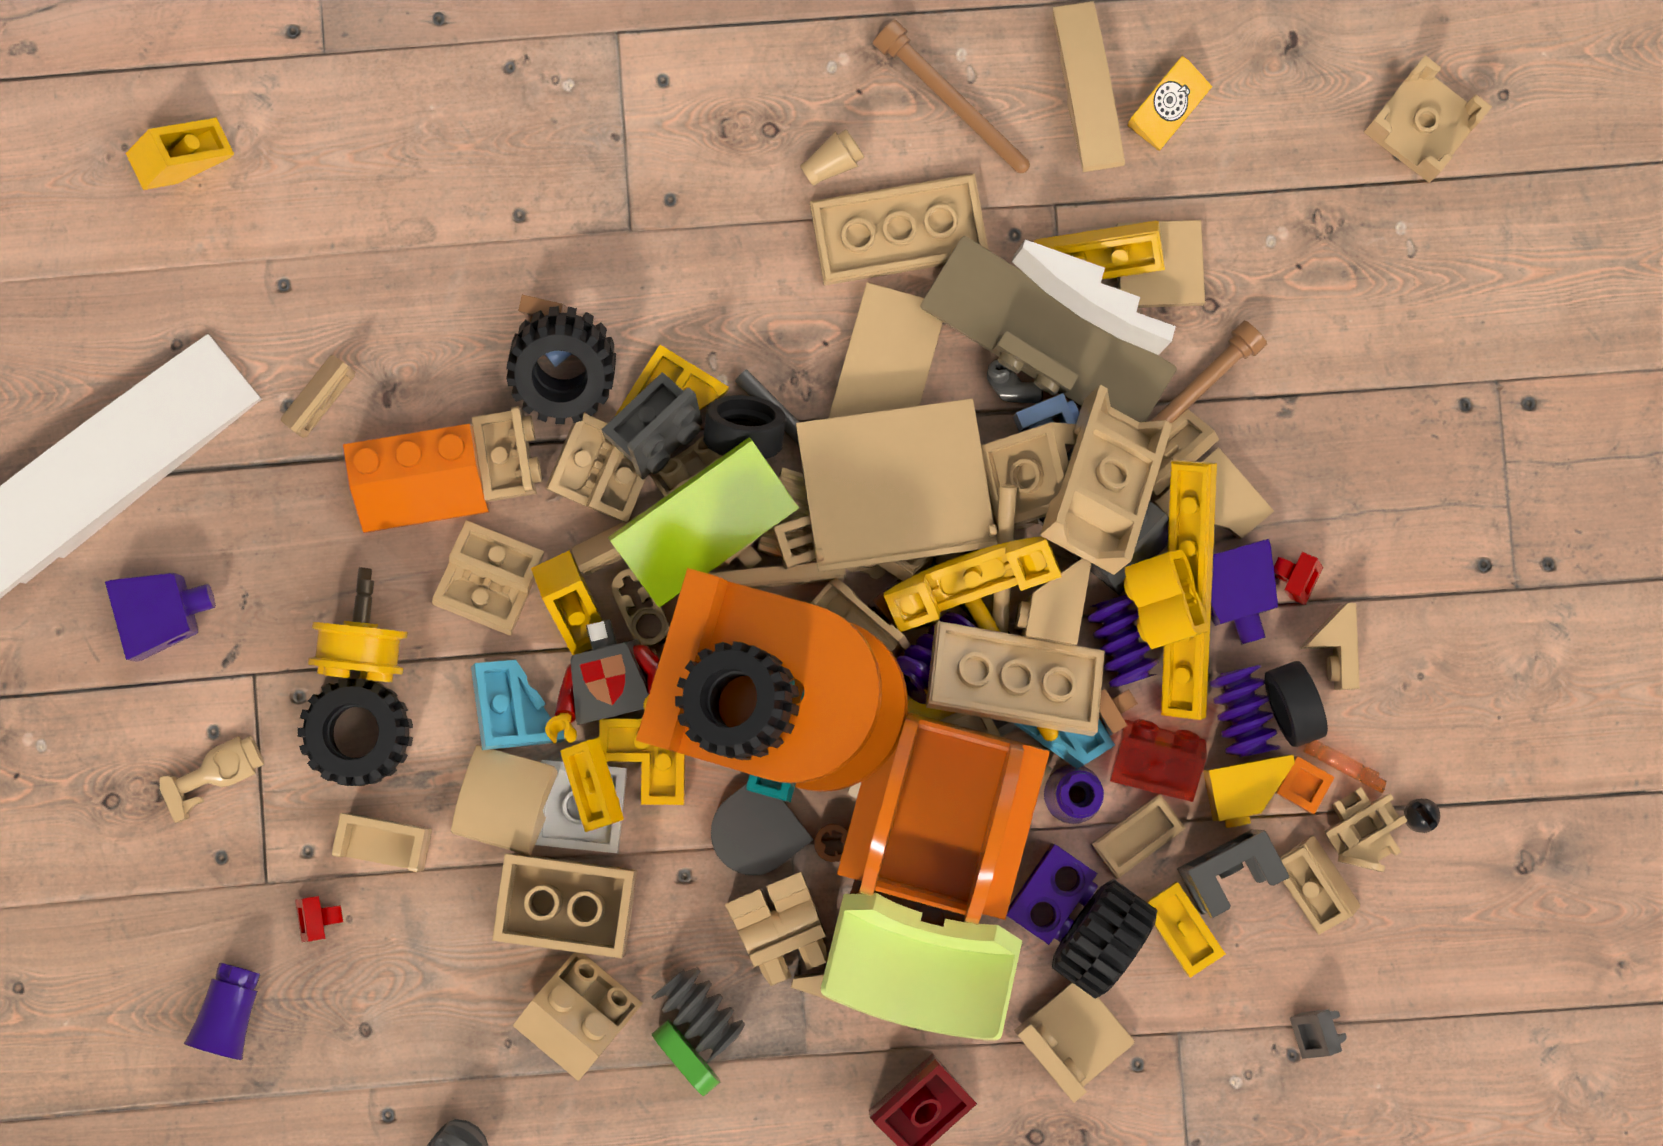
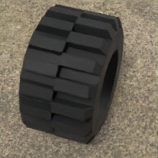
[506,306,616,424]
[675,641,799,760]
[298,678,413,786]
[1052,879,1157,999]

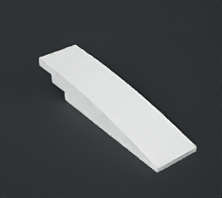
[0,334,262,598]

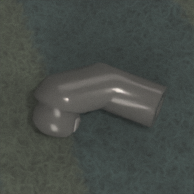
[987,359,1043,403]

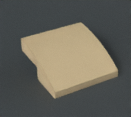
[545,413,646,523]
[432,520,544,636]
[451,745,558,856]

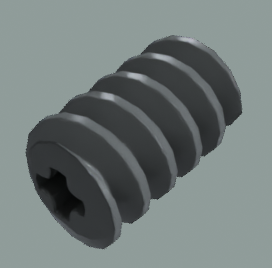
[652,967,745,1063]

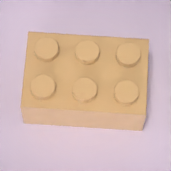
[492,853,637,958]

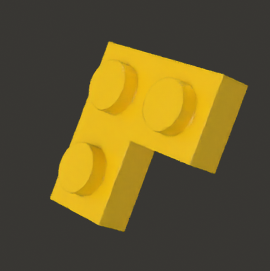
[599,719,685,805]

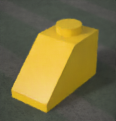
[125,117,234,190]
[531,550,603,655]
[1203,755,1295,828]

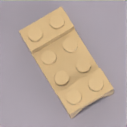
[1040,385,1172,575]

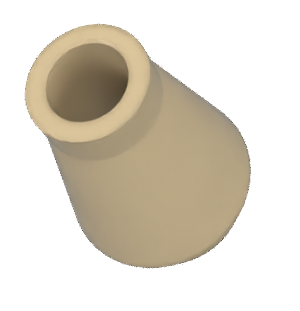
[800,129,864,186]

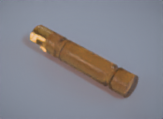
[1303,740,1387,793]

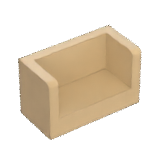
[332,813,432,872]

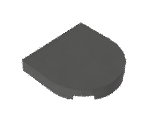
[711,784,814,875]

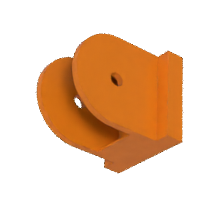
[636,568,908,792]
[837,712,1050,925]

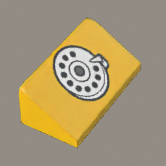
[1127,55,1212,151]

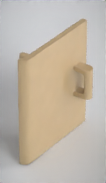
[796,398,998,572]

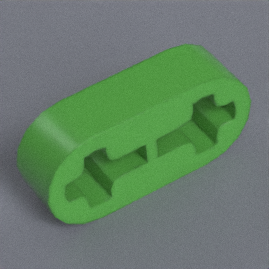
[651,1020,721,1096]

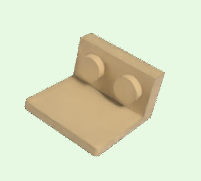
[1014,982,1134,1103]

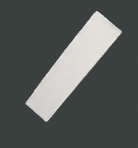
[1012,239,1176,355]

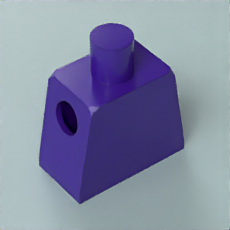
[1211,539,1278,645]
[105,573,216,662]

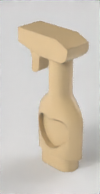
[160,736,264,823]

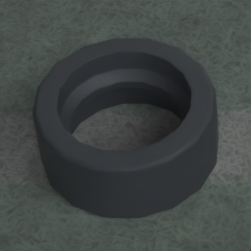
[703,395,786,459]
[1264,661,1328,747]

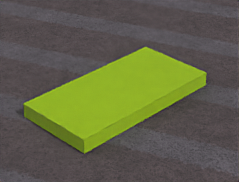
[608,437,799,607]

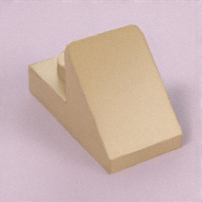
[1300,603,1360,691]

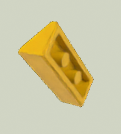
[1034,221,1165,280]

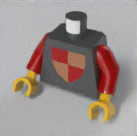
[545,619,660,744]

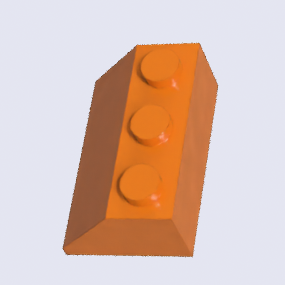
[343,423,489,533]

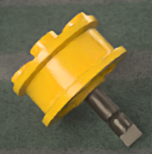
[308,567,408,682]

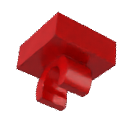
[1274,552,1323,605]
[295,896,343,942]

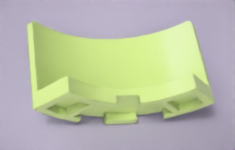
[821,893,1022,1040]

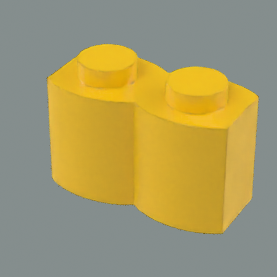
[1124,549,1209,649]

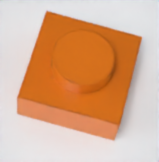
[1275,756,1335,814]

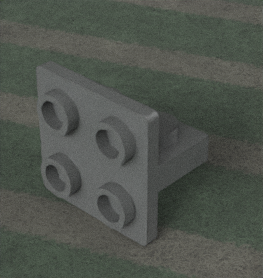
[601,372,702,479]

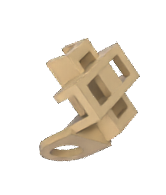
[1324,787,1407,872]

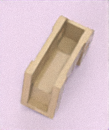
[810,577,911,658]

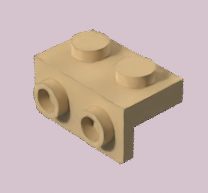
[472,406,542,502]

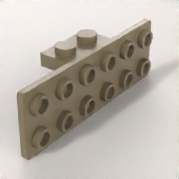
[920,236,1177,422]

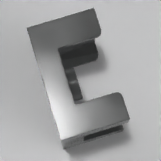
[1177,829,1290,918]

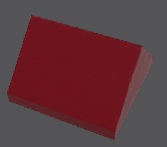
[869,1053,977,1146]

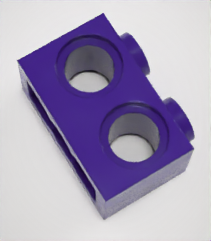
[1006,843,1098,945]

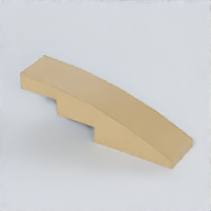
[1053,1,1125,172]

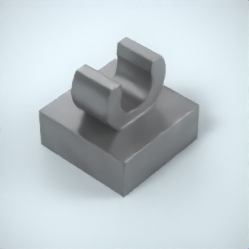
[1289,1009,1347,1059]

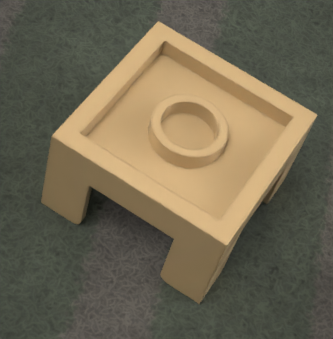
[1364,55,1492,183]
[981,422,1078,529]

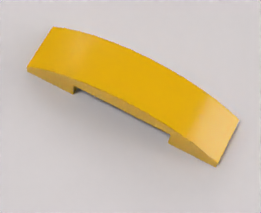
[883,536,1062,632]

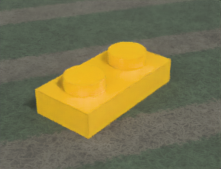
[560,737,624,832]
[1146,882,1226,978]

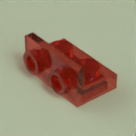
[1110,719,1207,802]

